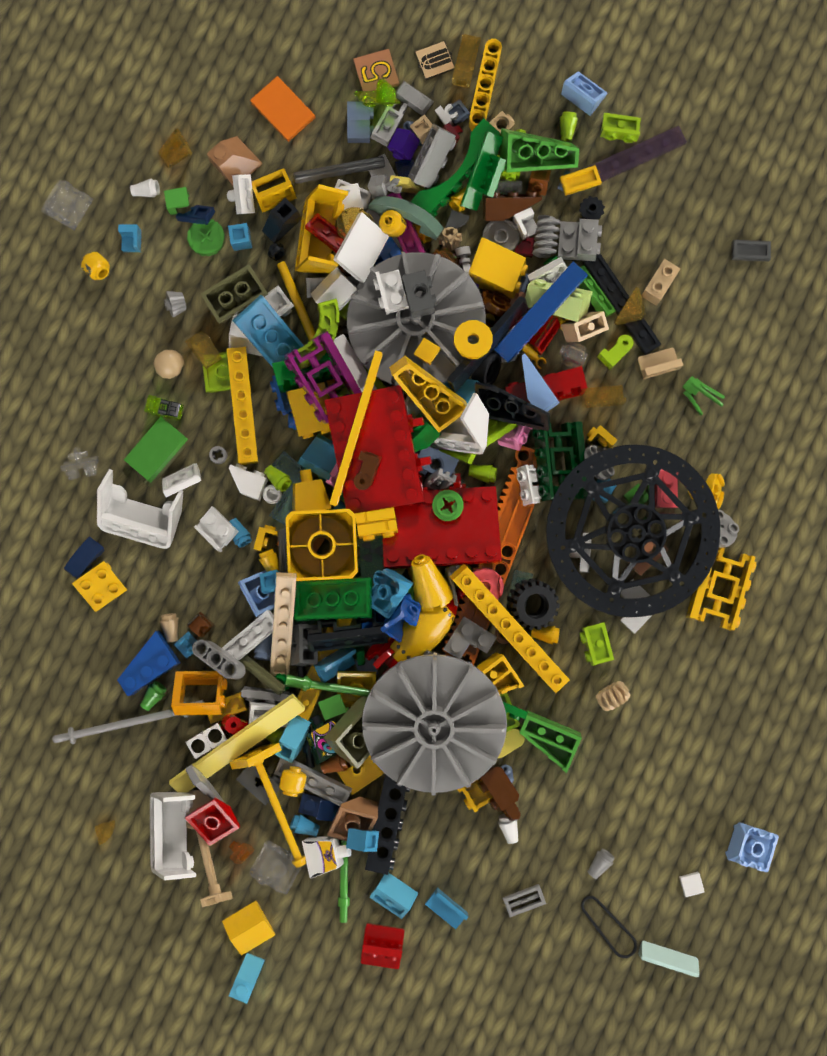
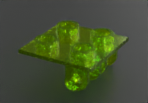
[354,79,400,107]

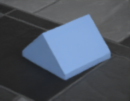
[561,71,608,116]
[238,570,275,617]

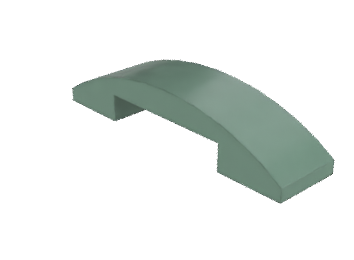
[368,196,444,240]

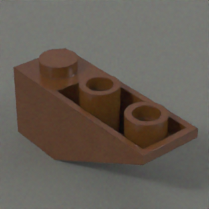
[483,191,542,221]

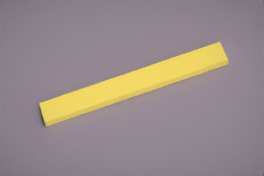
[169,694,305,792]

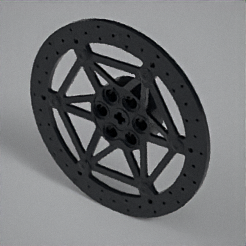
[546,444,720,617]

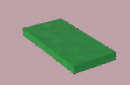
[294,577,372,621]

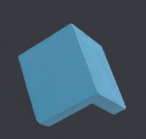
[228,223,252,251]
[118,224,141,252]
[346,828,379,852]

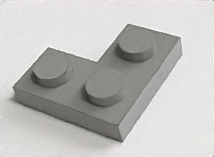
[443,617,497,659]

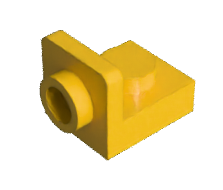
[586,425,617,448]
[253,525,278,552]

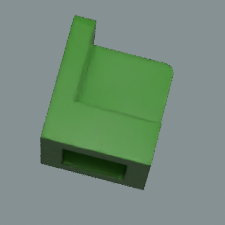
[164,187,190,215]
[318,694,349,720]

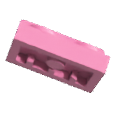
[498,425,533,451]

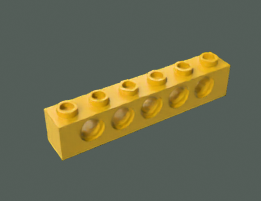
[227,347,258,465]

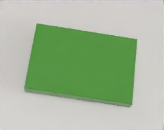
[124,417,188,483]

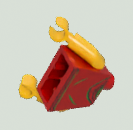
[515,315,570,369]

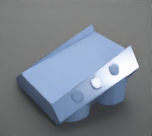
[725,822,779,872]

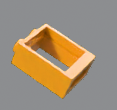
[171,671,227,715]

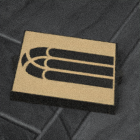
[415,40,456,81]

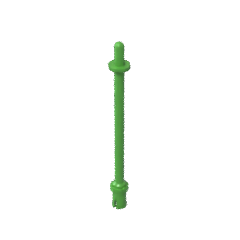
[285,674,371,697]

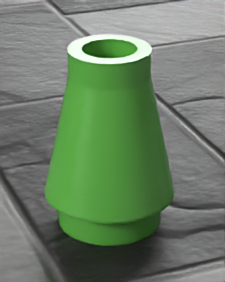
[140,681,167,711]

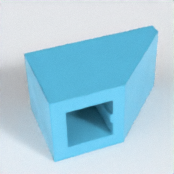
[275,715,311,763]

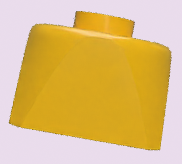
[286,509,358,581]

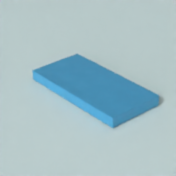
[232,295,304,368]

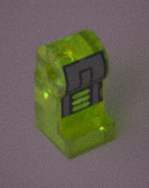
[144,395,184,420]

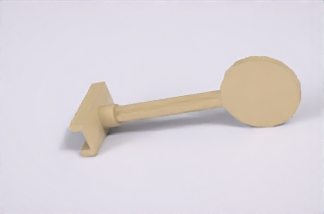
[186,790,233,907]

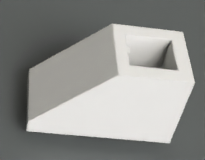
[229,463,268,501]

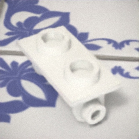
[517,464,542,506]

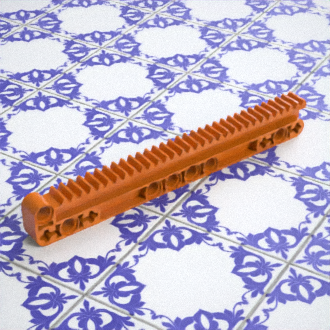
[442,446,539,666]

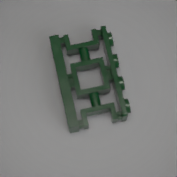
[533,421,588,502]

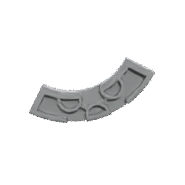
[185,765,225,803]

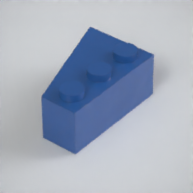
[117,631,181,696]

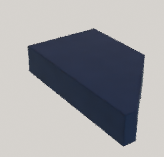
[176,205,215,225]

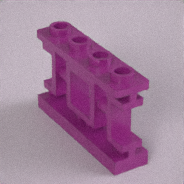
[284,331,362,424]

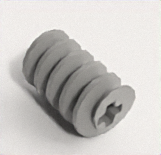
[532,215,561,258]

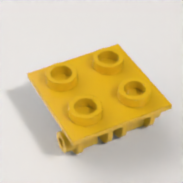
[72,561,127,612]

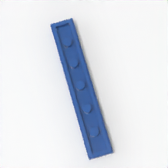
[494,261,588,363]

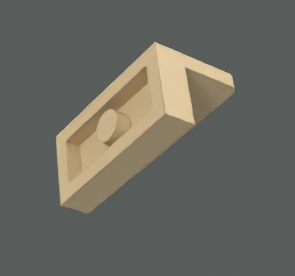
[638,348,683,379]

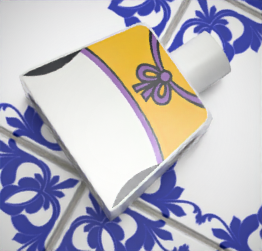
[302,837,351,879]

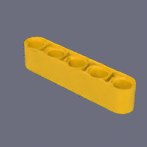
[469,39,502,131]

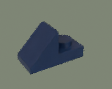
[298,792,340,821]

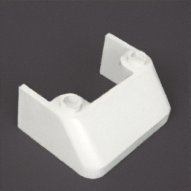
[405,393,489,455]
[97,469,183,549]
[150,792,196,880]

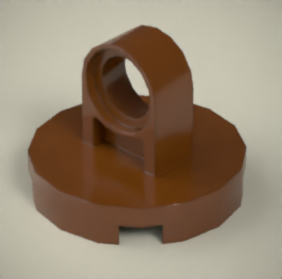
[481,289,511,327]

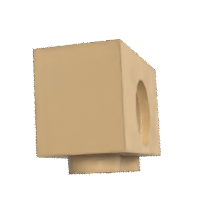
[641,259,681,306]
[561,311,609,343]

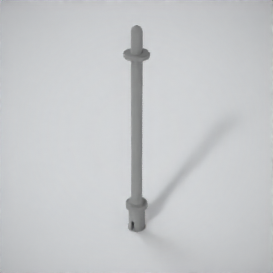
[52,700,204,744]

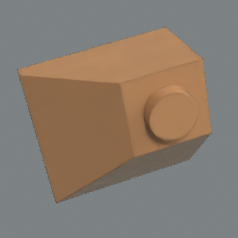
[207,136,262,186]
[327,797,378,841]

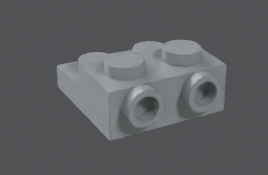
[558,219,602,261]

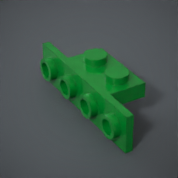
[460,131,506,211]

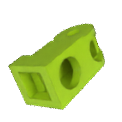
[597,335,634,370]

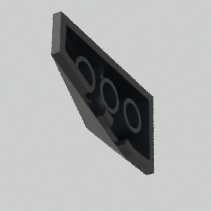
[475,382,550,431]

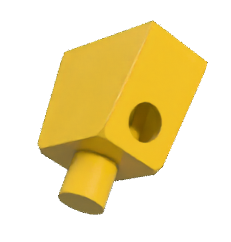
[292,469,331,511]

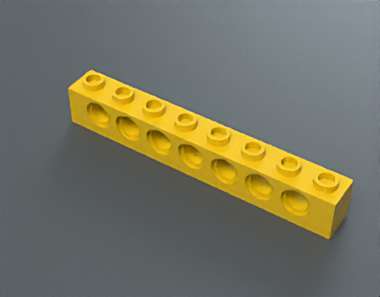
[449,564,570,693]

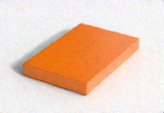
[250,76,316,142]

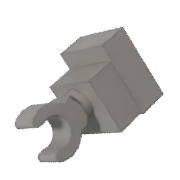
[367,175,402,200]

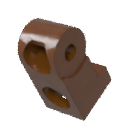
[354,450,382,490]
[187,612,215,638]

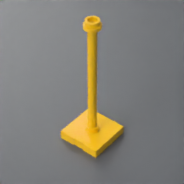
[229,743,306,868]

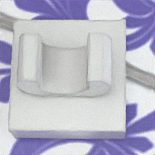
[435,104,459,127]

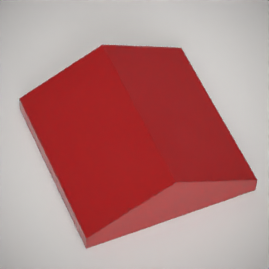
[185,798,240,846]

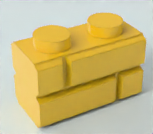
[355,507,398,541]

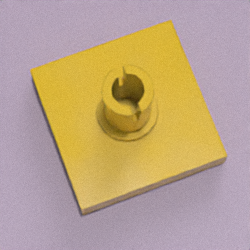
[337,755,384,795]

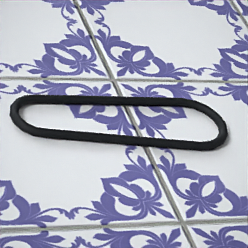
[581,896,637,958]

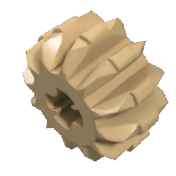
[596,681,631,711]

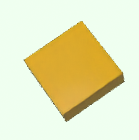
[414,338,441,365]

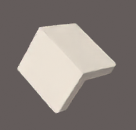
[513,207,538,241]

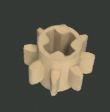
[438,227,462,251]

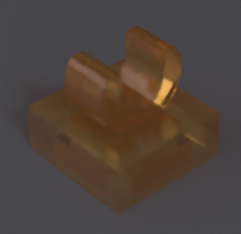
[229,841,255,864]

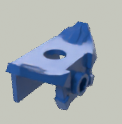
[380,592,421,643]

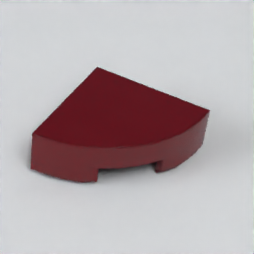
[514,238,535,258]

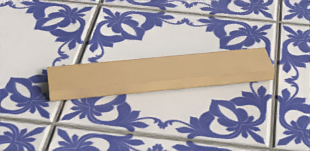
[270,572,297,676]

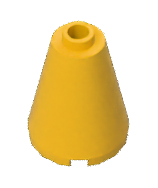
[411,554,453,611]

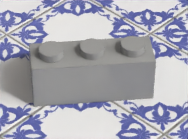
[408,124,456,189]

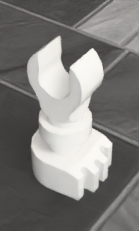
[455,246,471,274]

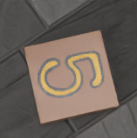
[353,49,399,96]

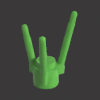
[682,376,725,415]

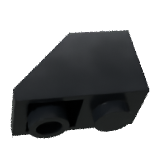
[262,198,302,243]

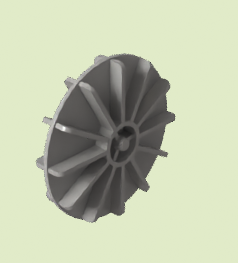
[347,252,486,386]
[362,653,507,795]

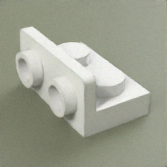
[373,270,409,314]

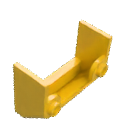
[295,184,348,273]

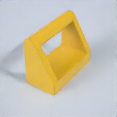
[252,168,297,213]

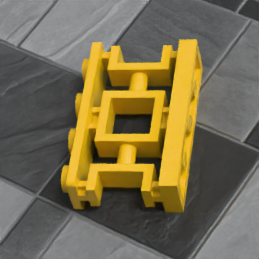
[686,548,756,631]

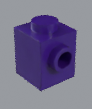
[387,128,420,160]

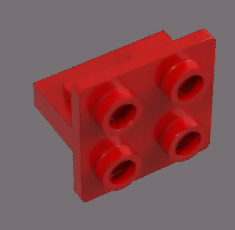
[360,923,405,969]

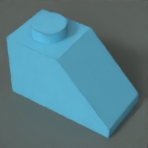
[229,952,265,1004]

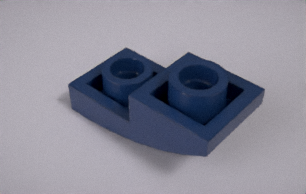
[64,536,105,579]

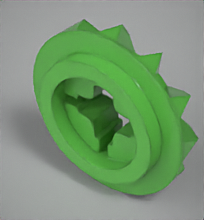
[432,490,464,521]

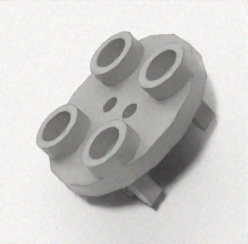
[709,509,739,548]

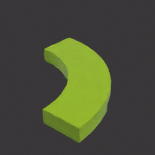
[296,299,339,370]

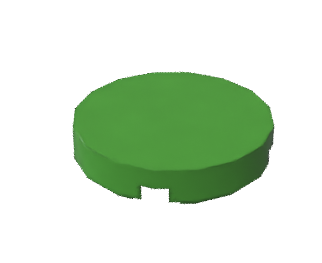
[187,219,225,256]

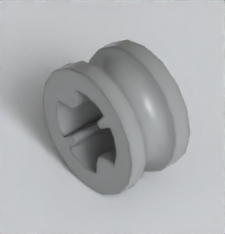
[209,446,228,464]

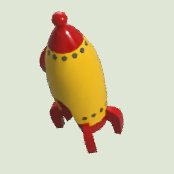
[365,588,466,675]

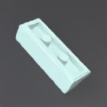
[638,941,699,977]

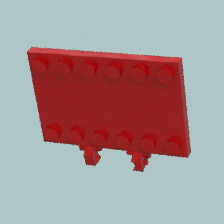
[324,385,432,514]
[382,473,502,569]

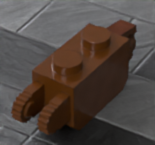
[477,766,521,821]

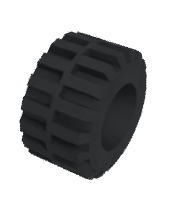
[506,579,560,630]

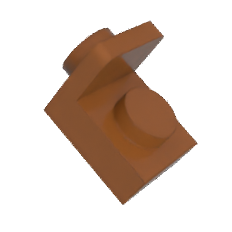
[528,169,552,196]

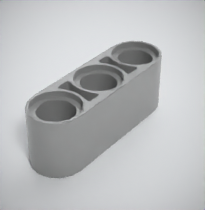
[192,640,245,679]

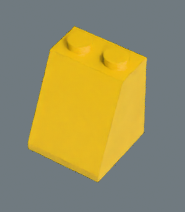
[469,237,528,299]

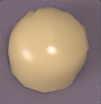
[154,350,184,379]

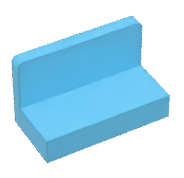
[370,873,418,919]

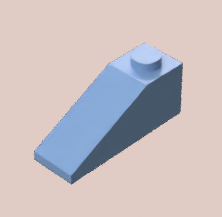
[522,353,560,412]

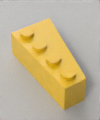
[389,356,467,432]

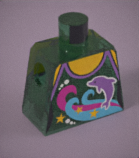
[306,715,337,765]

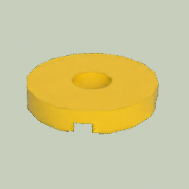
[454,320,493,359]

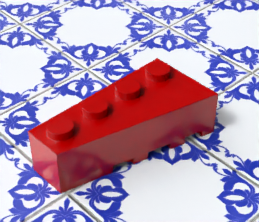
[504,366,588,403]

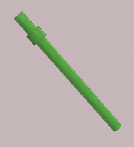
[338,840,350,923]

